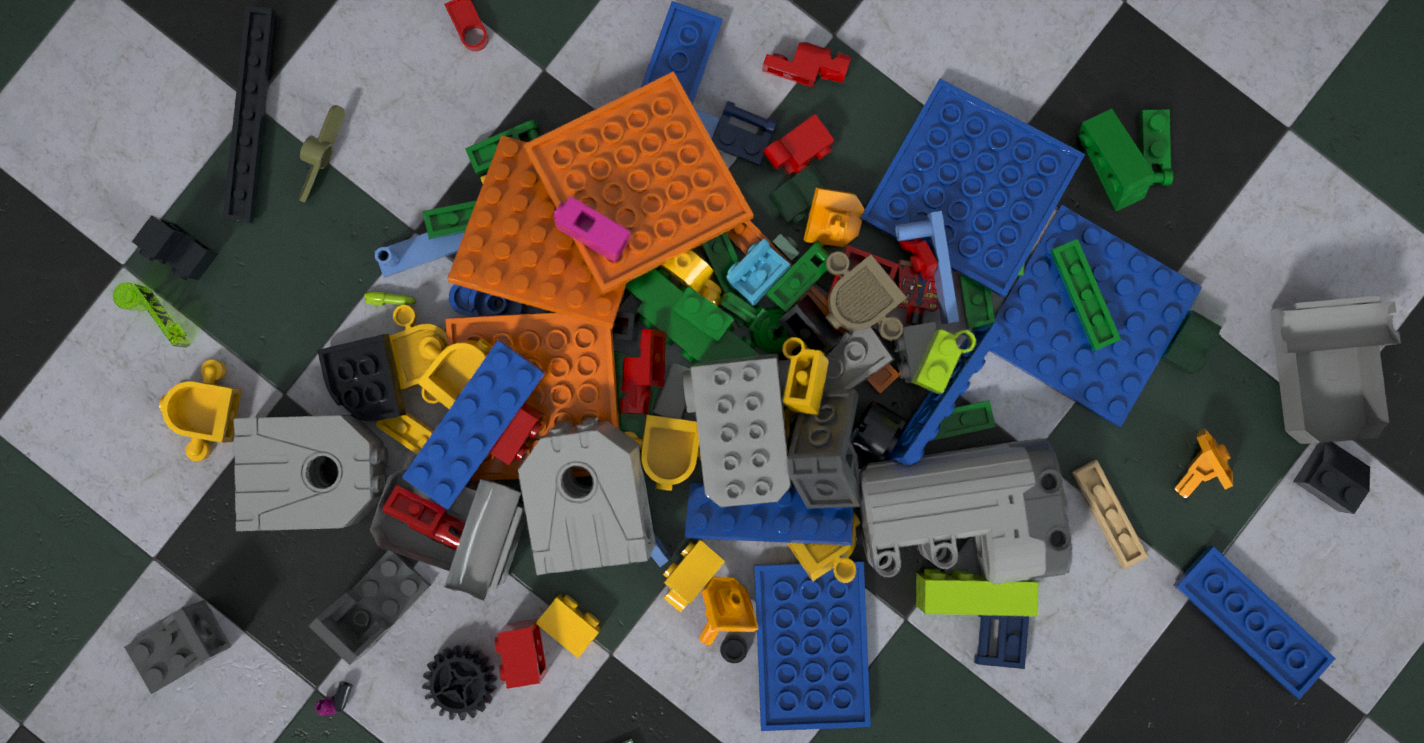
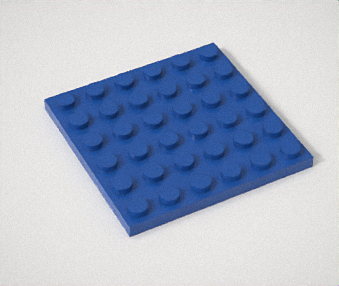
[860,78,1085,298]
[990,205,1202,427]

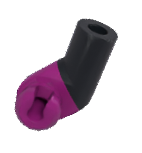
[315,682,353,716]

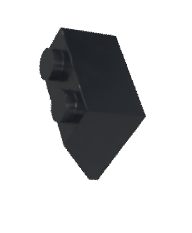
[1293,442,1370,514]

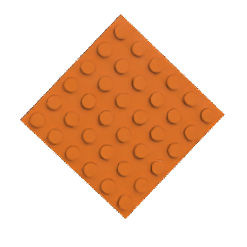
[523,71,754,294]
[448,135,627,328]
[445,312,619,481]

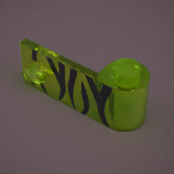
[113,282,191,348]

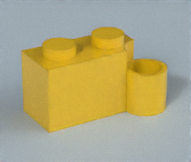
[783,337,829,415]
[663,540,725,612]

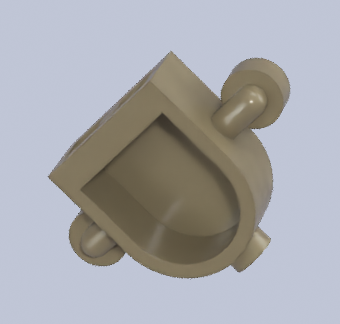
[826,252,907,340]

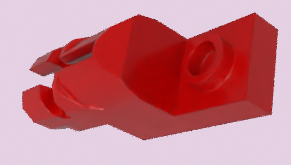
[762,42,851,88]
[620,329,666,414]
[382,485,465,551]

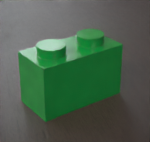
[672,286,734,343]

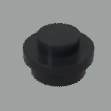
[720,635,748,663]

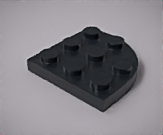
[317,334,407,421]

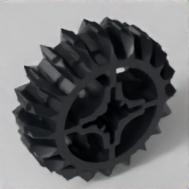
[422,645,497,721]

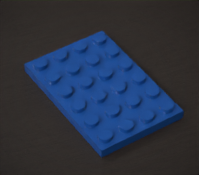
[754,560,871,731]

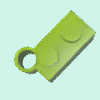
[912,329,976,394]

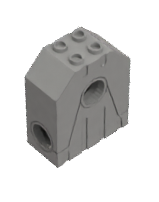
[234,415,388,531]
[518,418,655,575]

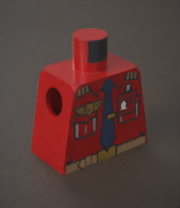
[895,260,939,325]

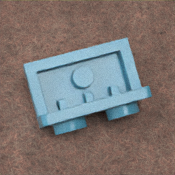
[727,238,791,306]

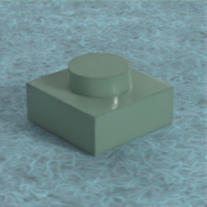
[772,233,799,262]

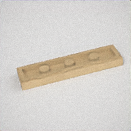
[1071,460,1149,569]

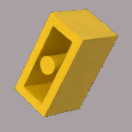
[536,594,601,658]

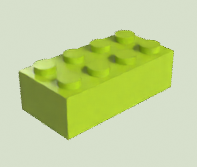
[916,568,1038,616]

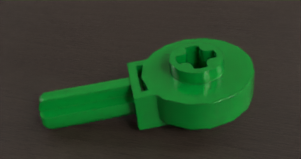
[720,291,792,353]

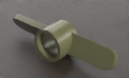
[299,105,345,202]

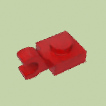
[899,238,938,280]

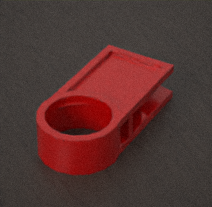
[444,0,489,52]

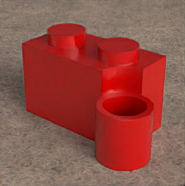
[763,114,834,177]

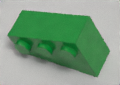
[1078,109,1155,211]

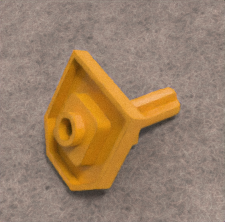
[803,187,865,247]
[1175,428,1233,498]
[699,576,759,646]

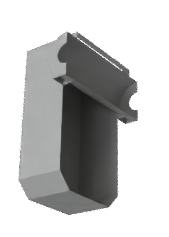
[1270,296,1400,444]
[683,354,791,507]
[370,467,527,601]

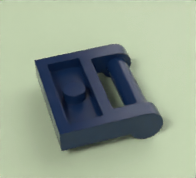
[712,101,778,167]
[974,615,1029,669]

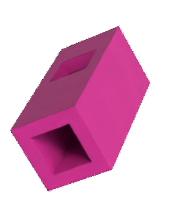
[554,196,630,263]

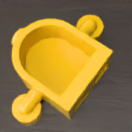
[659,250,722,307]
[389,305,448,404]
[417,336,493,409]
[159,360,242,461]
[624,414,701,491]
[787,512,861,583]

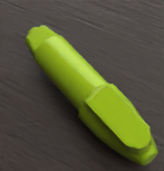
[364,291,416,306]

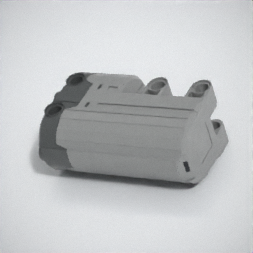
[858,438,1072,584]

